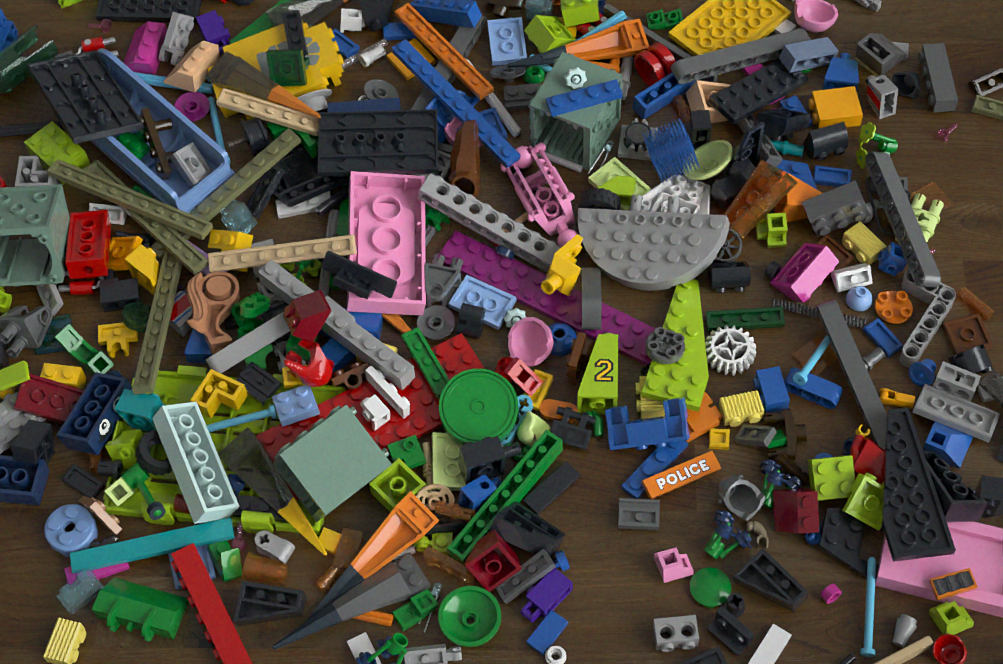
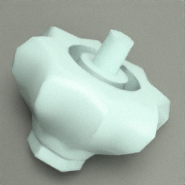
[564,67,587,90]
[504,308,526,328]

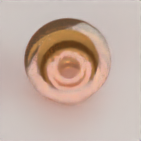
[242,551,289,584]

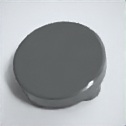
[645,327,685,364]

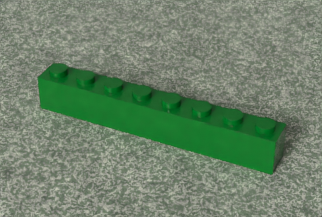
[447,429,563,569]

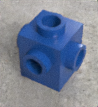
[878,242,907,276]

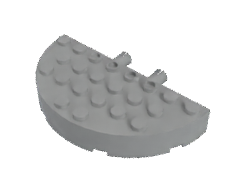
[578,194,730,291]

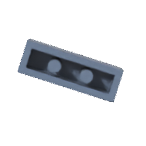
[779,37,839,73]

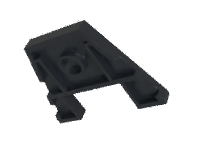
[818,508,883,582]

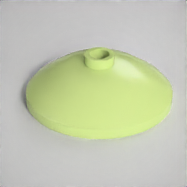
[682,140,734,180]

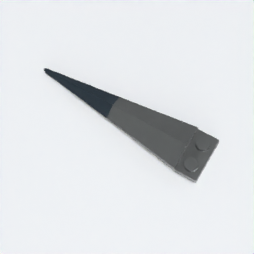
[272,552,431,650]

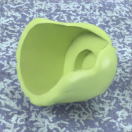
[517,411,551,447]

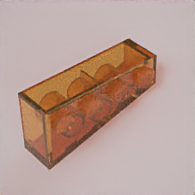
[724,160,798,238]

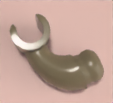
[747,521,769,549]

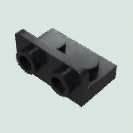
[707,606,754,656]

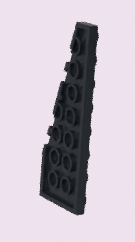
[882,408,956,562]

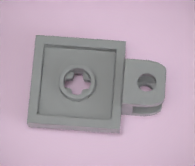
[159,12,194,66]

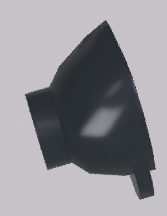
[892,71,921,98]

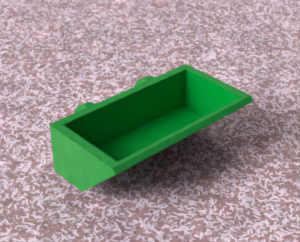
[92,577,189,642]

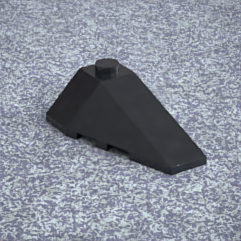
[727,121,765,177]

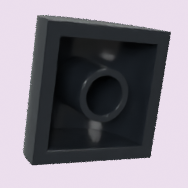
[758,107,810,141]
[802,122,849,161]
[708,261,751,293]

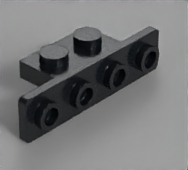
[322,251,397,299]

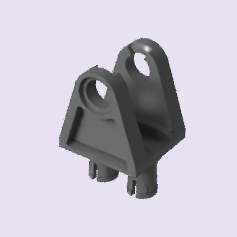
[424,254,464,308]
[0,305,52,358]

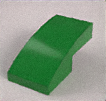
[392,589,439,631]

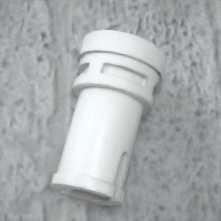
[359,45,386,68]

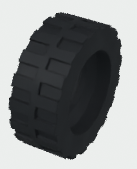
[579,188,621,210]
[135,430,173,476]

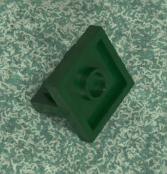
[266,49,310,87]

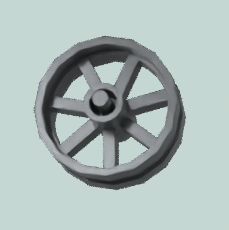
[715,229,742,263]

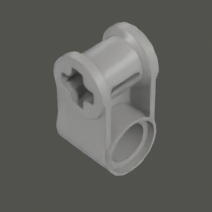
[255,531,295,566]

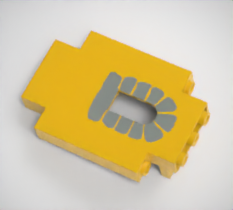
[207,21,344,120]

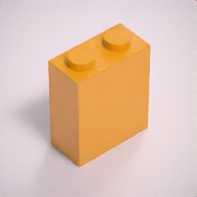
[808,86,863,129]

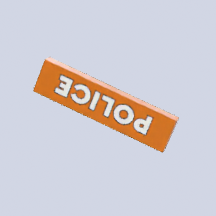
[641,451,721,500]

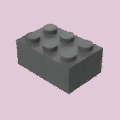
[802,180,870,237]

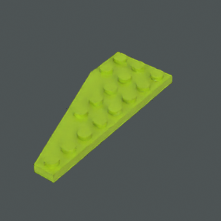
[641,279,709,412]

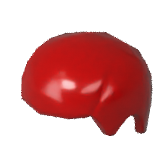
[933,633,967,664]

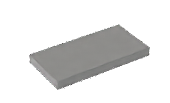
[913,384,1000,443]

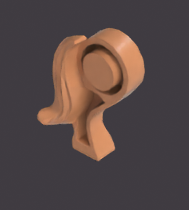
[186,271,240,354]

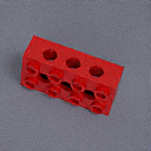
[66,210,112,279]

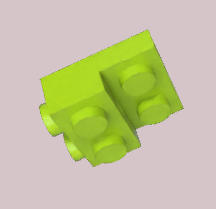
[842,472,884,531]

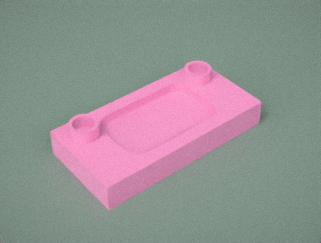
[347,171,426,316]
[875,522,1003,618]

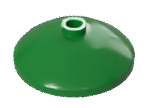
[438,586,501,647]

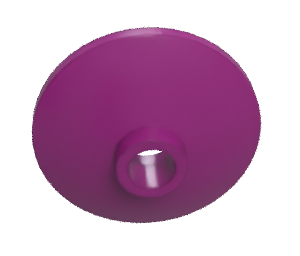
[174,92,210,122]

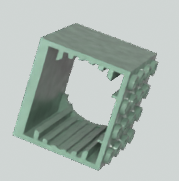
[528,52,622,171]
[0,184,70,287]
[272,405,392,522]

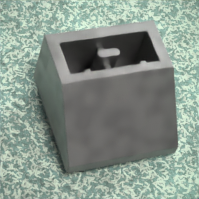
[856,33,907,76]

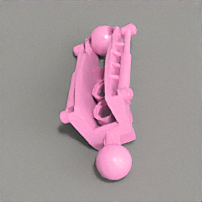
[500,142,579,247]

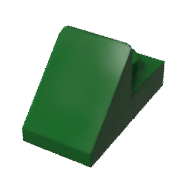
[207,540,243,583]

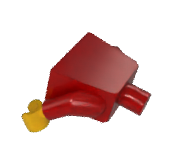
[850,425,885,484]

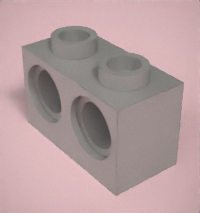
[933,361,981,402]
[653,615,699,652]

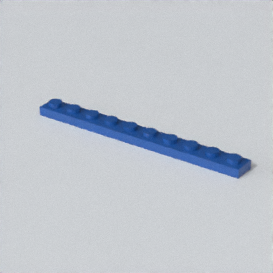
[392,39,521,168]

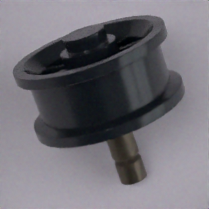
[227,117,270,157]

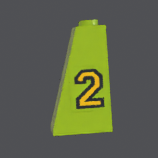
[578,333,618,415]

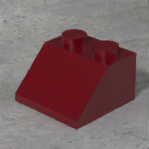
[283,290,332,343]
[773,488,819,533]
[464,529,522,592]

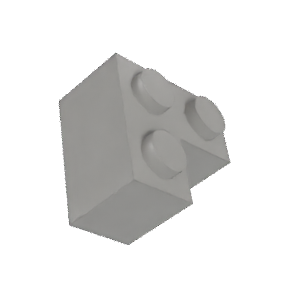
[15,156,59,187]

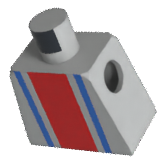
[865,75,898,119]
[169,291,193,337]

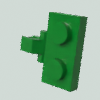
[116,129,150,160]

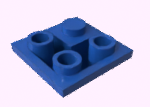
[923,421,973,469]

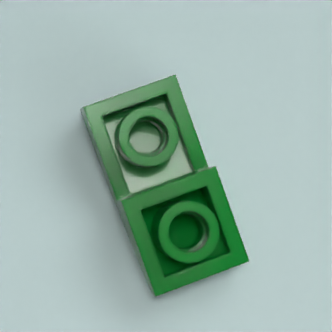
[646,9,683,30]

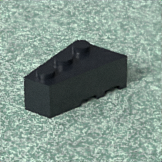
[488,501,565,558]
[733,548,808,612]
[233,581,307,626]

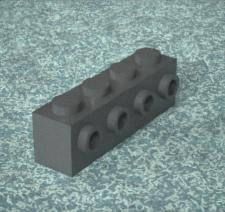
[918,43,958,112]

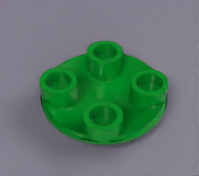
[689,567,731,609]

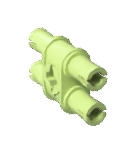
[895,193,944,242]

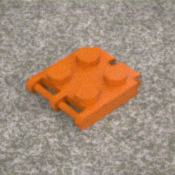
[685,392,723,442]

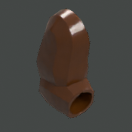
[448,120,481,198]

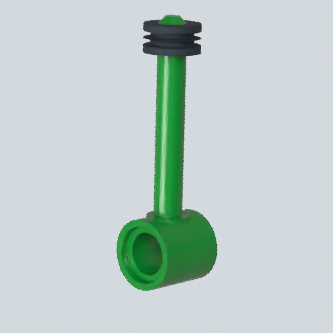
[121,462,165,520]

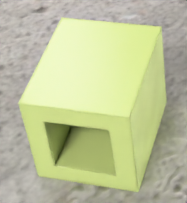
[105,476,136,506]

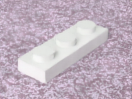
[365,365,410,419]

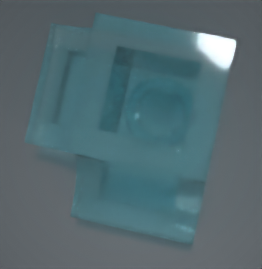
[220,200,258,234]

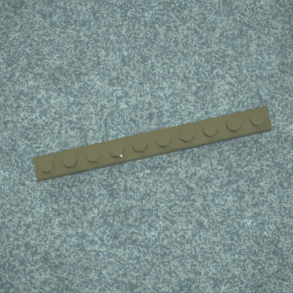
[150,128,301,260]
[47,159,213,240]
[83,160,209,275]
[132,251,182,395]

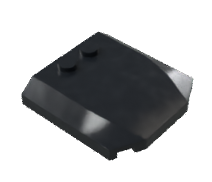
[273,136,349,207]

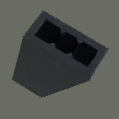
[359,0,394,32]

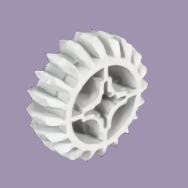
[705,325,756,376]

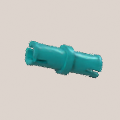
[769,138,805,157]

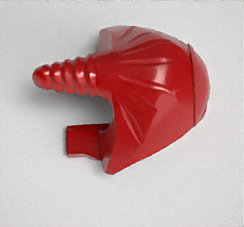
[284,339,334,387]

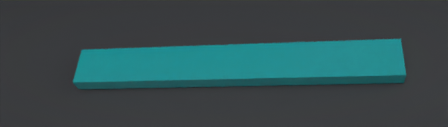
[70,517,235,574]

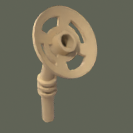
[416,442,455,513]

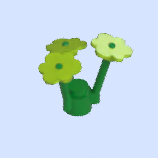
[856,122,898,168]

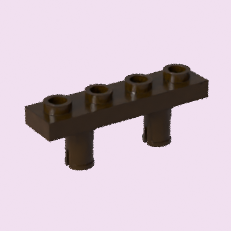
[139,108,178,180]

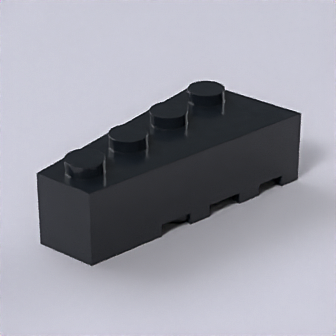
[923,450,988,522]

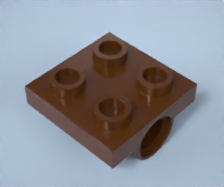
[566,332,595,385]
[329,361,369,389]

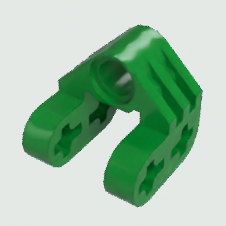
[231,292,270,340]

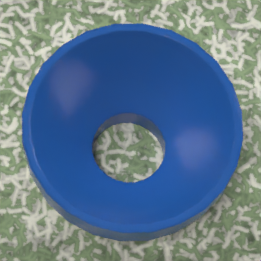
[548,323,577,356]

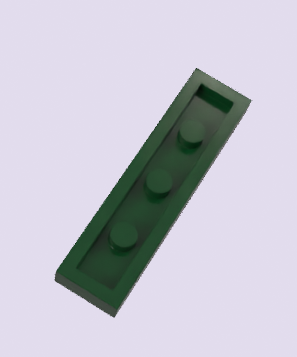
[706,307,785,332]

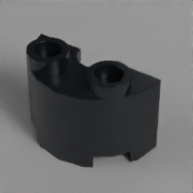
[948,344,994,374]

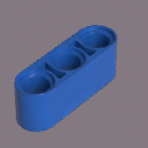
[784,368,843,409]

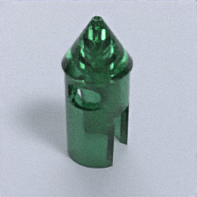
[0,25,58,94]

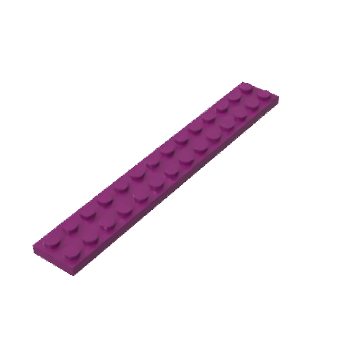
[438,230,655,366]

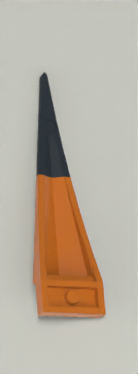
[508,19,649,68]
[306,491,439,621]

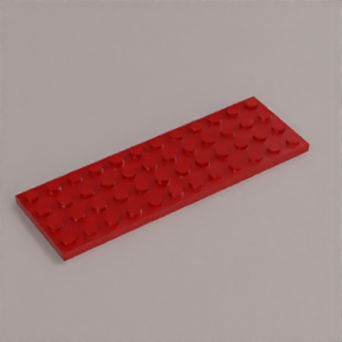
[255,333,485,501]

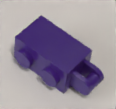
[196,10,230,55]
[520,568,573,623]

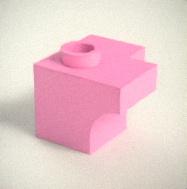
[654,547,693,583]

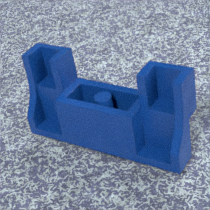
[605,397,690,450]

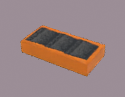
[929,568,978,600]

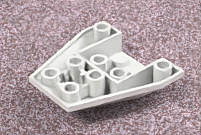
[641,174,710,214]

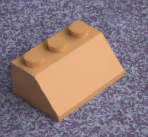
[164,41,220,92]

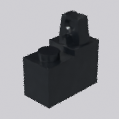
[99,269,142,312]

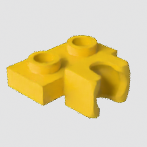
[98,321,138,358]

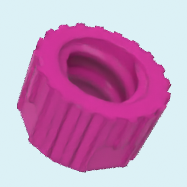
[821,584,842,604]

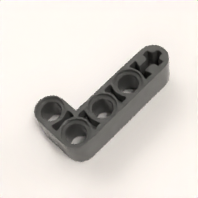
[582,267,602,330]

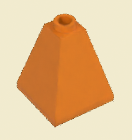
[774,173,823,222]

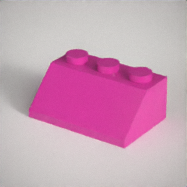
[123,21,167,75]
[770,242,839,303]

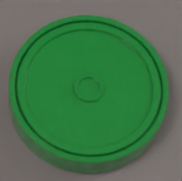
[439,368,518,445]

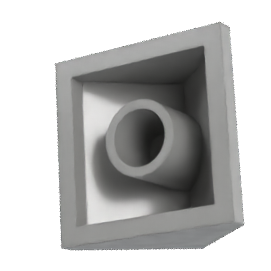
[169,142,213,188]

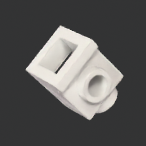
[340,8,365,33]
[360,395,390,431]

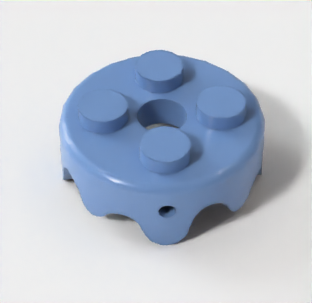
[44,504,98,557]

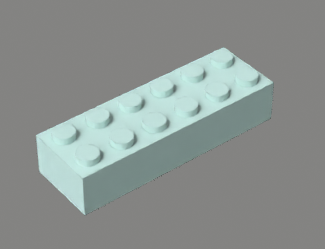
[152,402,239,524]

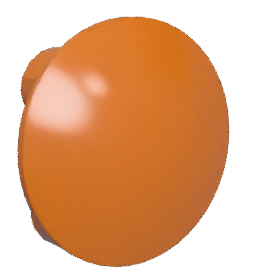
[874,291,913,324]

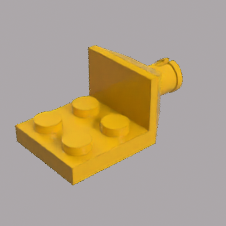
[541,234,583,296]

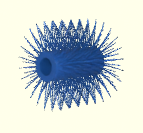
[643,119,700,183]

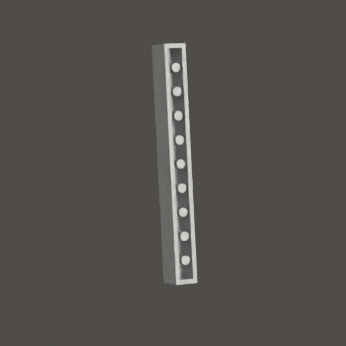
[258,259,415,390]

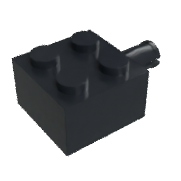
[458,436,522,485]

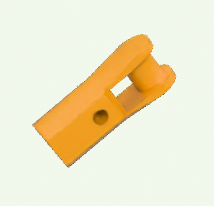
[879,388,915,409]

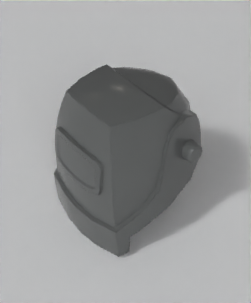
[716,473,766,520]

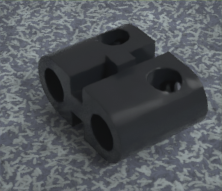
[456,303,486,339]

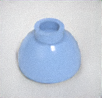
[846,286,873,311]

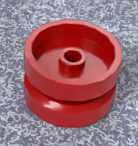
[634,42,676,87]

